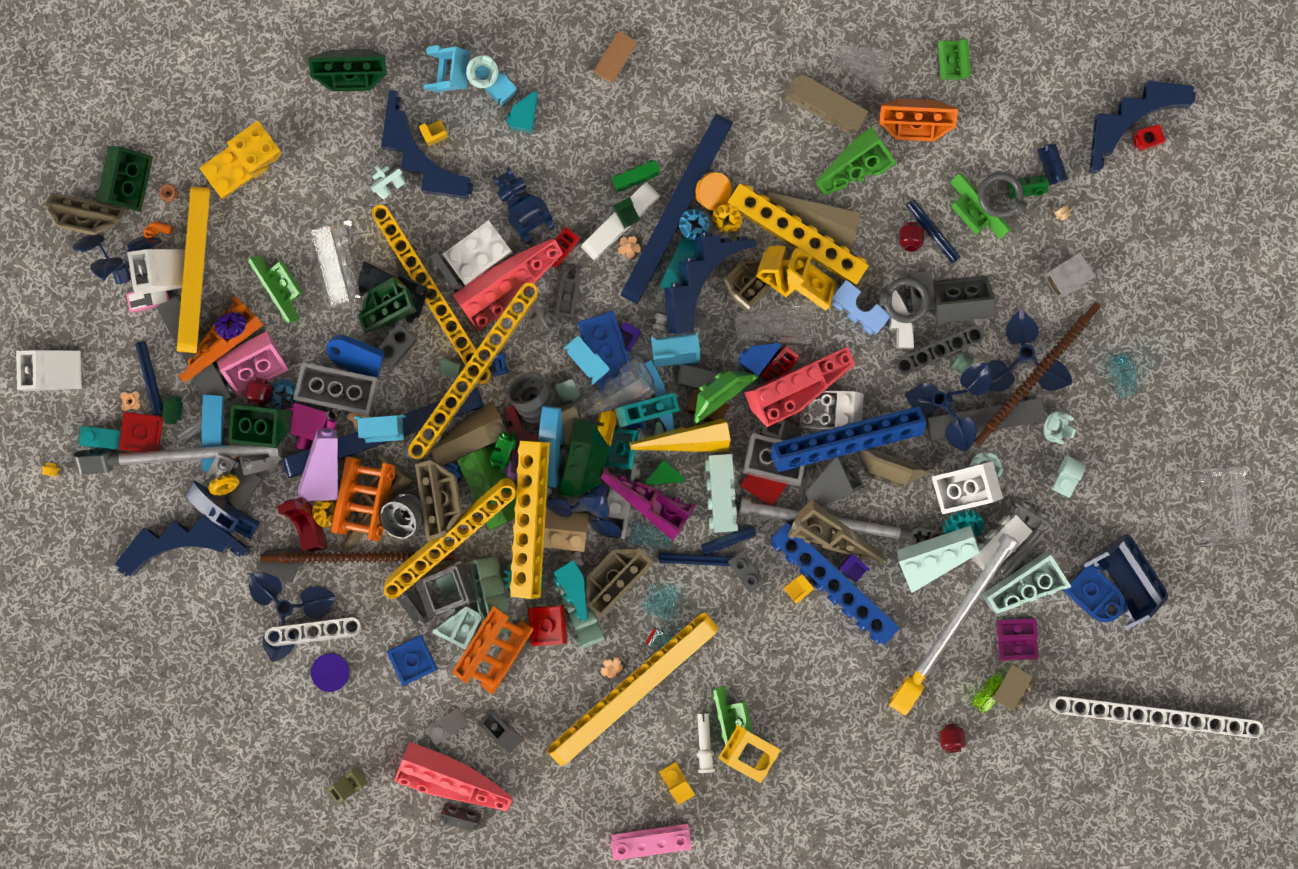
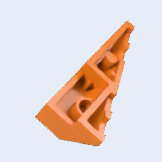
[178,296,264,383]

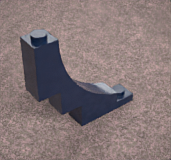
[1089,81,1196,174]
[381,90,474,199]
[115,515,251,577]

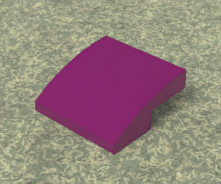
[997,619,1039,661]

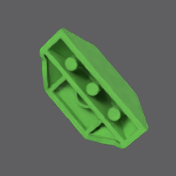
[694,370,758,425]

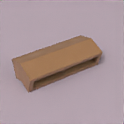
[594,31,637,83]

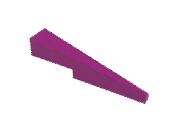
[600,469,696,541]

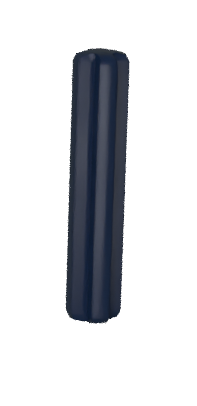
[701,526,756,555]

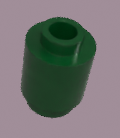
[162,396,183,424]

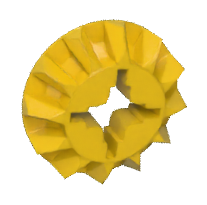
[712,205,742,234]
[208,474,239,495]
[312,500,336,528]

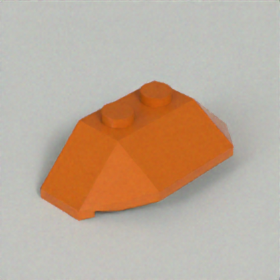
[879,98,958,141]

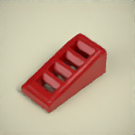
[552,227,581,269]
[759,344,800,381]

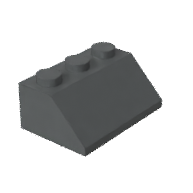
[933,276,995,323]

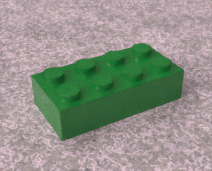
[612,160,660,193]

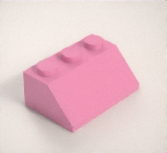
[217,331,289,396]

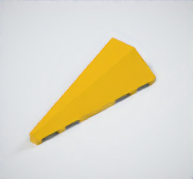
[629,418,730,452]

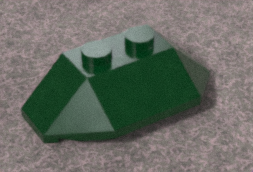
[308,49,387,92]
[358,277,416,334]
[557,418,609,498]

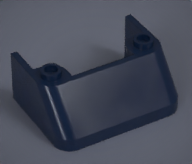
[1083,534,1168,630]

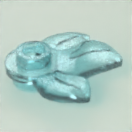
[642,585,678,620]

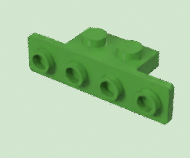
[950,172,1011,239]
[248,255,303,323]
[713,686,753,761]

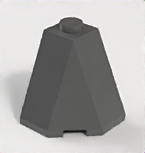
[806,455,864,506]

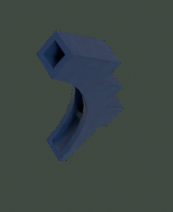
[664,232,756,334]

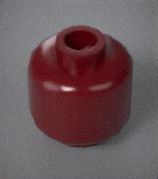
[899,222,924,252]
[245,377,272,406]
[939,724,966,753]

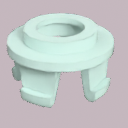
[466,55,498,88]
[1044,411,1076,444]
[970,452,1003,478]

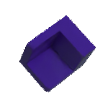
[620,322,641,352]
[838,554,870,582]

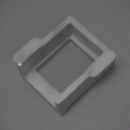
[416,561,476,618]

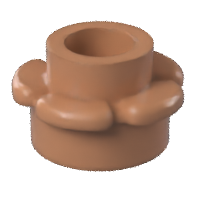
[159,184,178,203]

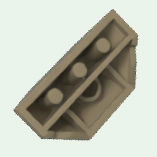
[45,193,127,235]
[724,261,771,312]
[857,449,932,488]
[415,460,462,540]
[586,549,654,618]

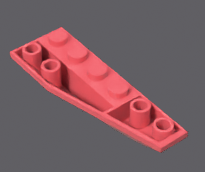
[453,238,563,331]
[744,347,855,427]
[394,741,513,811]

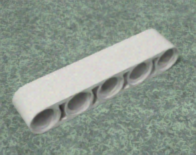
[581,182,660,261]
[265,617,361,646]

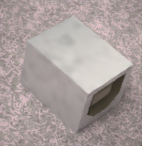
[1043,252,1095,300]

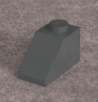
[479,709,523,753]

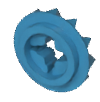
[679,209,710,240]
[270,379,298,409]

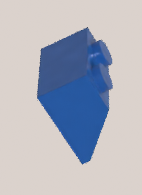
[738,343,781,376]

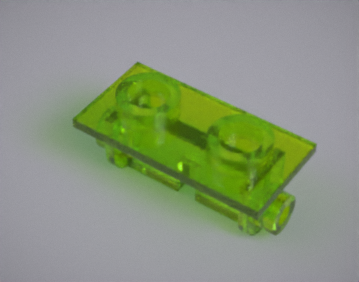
[970,674,1003,714]

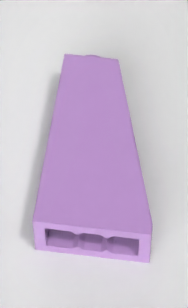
[298,428,338,501]

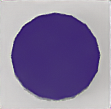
[311,653,350,692]

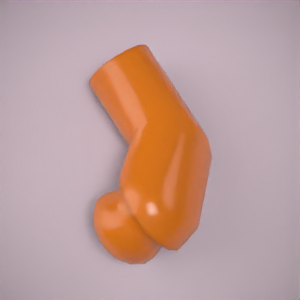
[143,221,173,238]

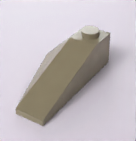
[431,402,507,466]

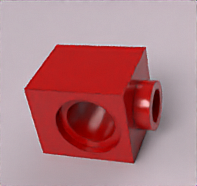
[1133,124,1166,152]

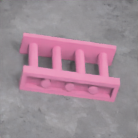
[611,823,692,861]

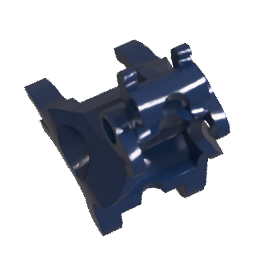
[492,167,555,245]

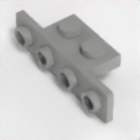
[607,463,642,540]

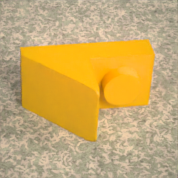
[659,761,695,805]

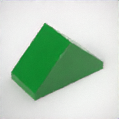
[646,460,685,485]

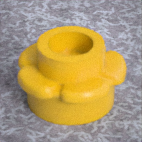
[41,463,60,476]

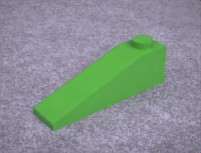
[815,127,897,195]

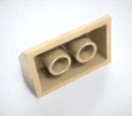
[527,509,589,552]

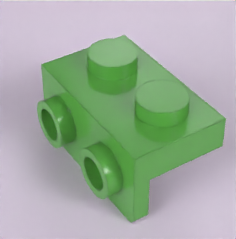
[938,39,971,81]

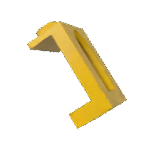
[718,724,781,783]

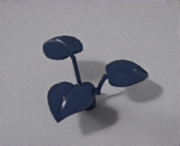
[72,234,163,284]
[988,310,1072,392]
[905,363,991,452]
[546,483,622,538]
[249,573,335,662]

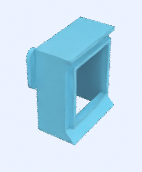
[423,45,471,93]
[475,66,517,107]
[651,332,700,367]
[563,334,610,385]
[354,415,406,443]

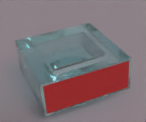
[645,627,672,651]

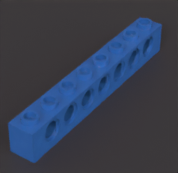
[771,406,926,472]
[770,522,900,645]

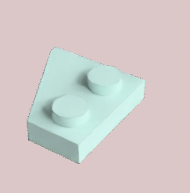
[432,606,482,650]

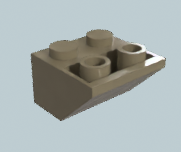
[993,665,1036,712]

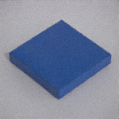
[386,635,438,686]

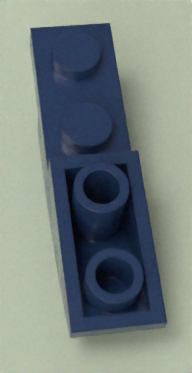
[186,480,260,539]

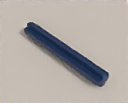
[906,200,960,263]
[135,341,163,415]
[658,552,734,567]

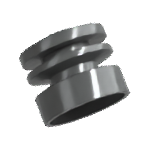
[508,372,557,423]
[380,489,424,539]

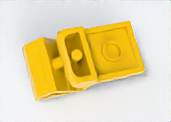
[199,120,282,200]
[756,246,837,311]

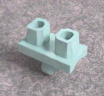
[370,165,405,199]

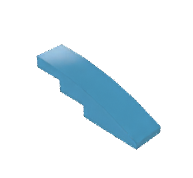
[645,360,674,431]
[202,395,225,472]
[539,405,564,488]

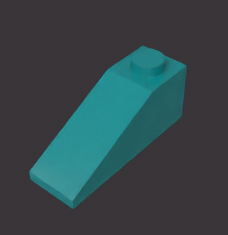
[660,236,696,291]
[615,392,680,428]
[79,426,121,450]

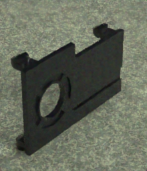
[355,261,429,323]

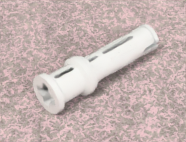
[697,713,715,773]

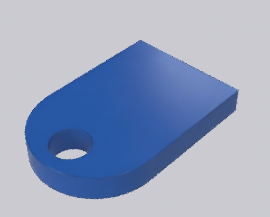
[326,335,385,379]
[1063,565,1125,622]

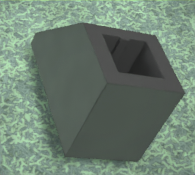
[760,420,803,441]

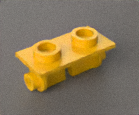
[596,405,617,446]

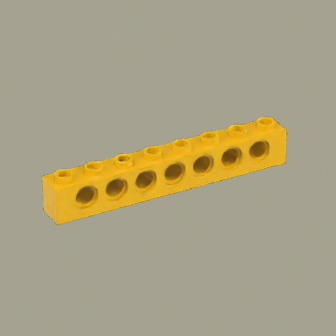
[727,183,869,286]
[510,441,550,599]

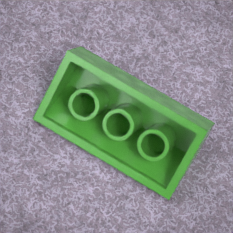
[457,445,517,530]

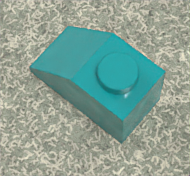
[506,91,538,133]

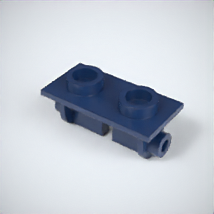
[1038,144,1068,185]

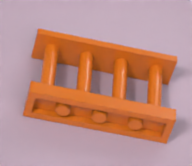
[331,456,395,542]
[452,606,534,695]

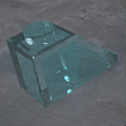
[1109,352,1137,399]

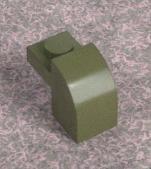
[327,767,368,805]

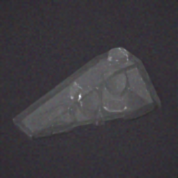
[578,355,655,418]

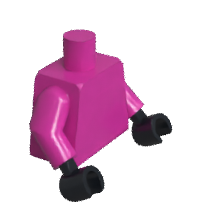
[281,394,341,450]

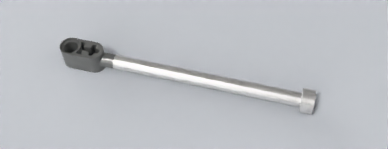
[73,443,282,475]
[739,497,944,545]

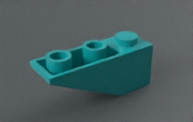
[553,560,588,622]

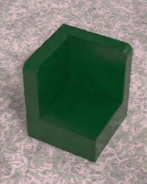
[613,197,640,229]

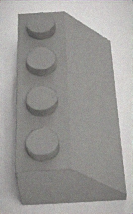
[293,362,380,415]

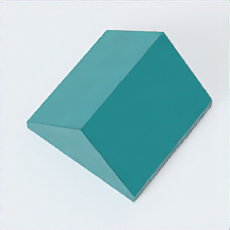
[605,428,639,470]

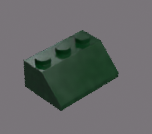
[96,146,153,212]
[228,404,292,448]

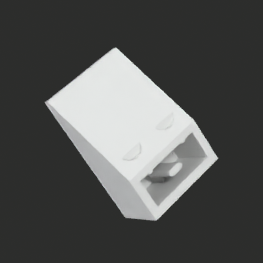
[127,249,185,295]
[16,350,82,391]
[799,391,864,430]

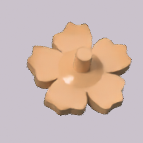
[618,236,641,259]
[600,656,623,679]

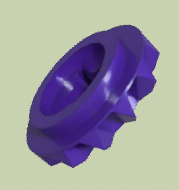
[214,311,246,339]

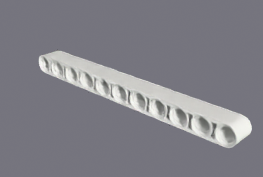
[1049,695,1264,738]

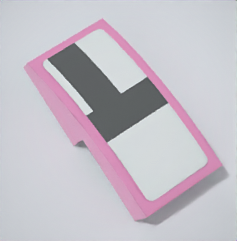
[126,291,169,313]

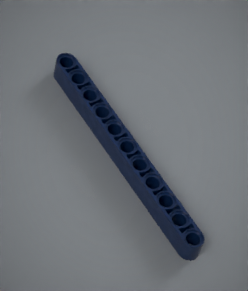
[620,113,733,304]
[282,388,484,478]

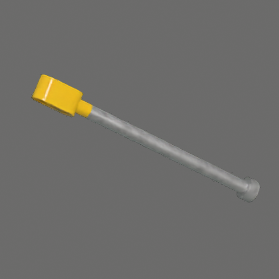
[888,533,1020,716]

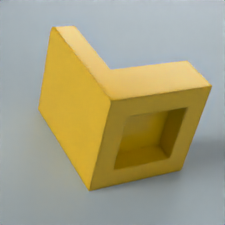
[419,120,449,147]
[784,574,814,604]

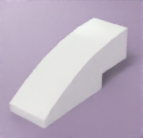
[889,290,914,349]

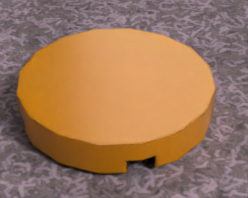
[695,172,732,210]

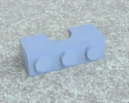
[832,280,890,335]

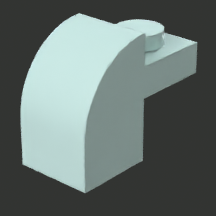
[1051,455,1086,498]

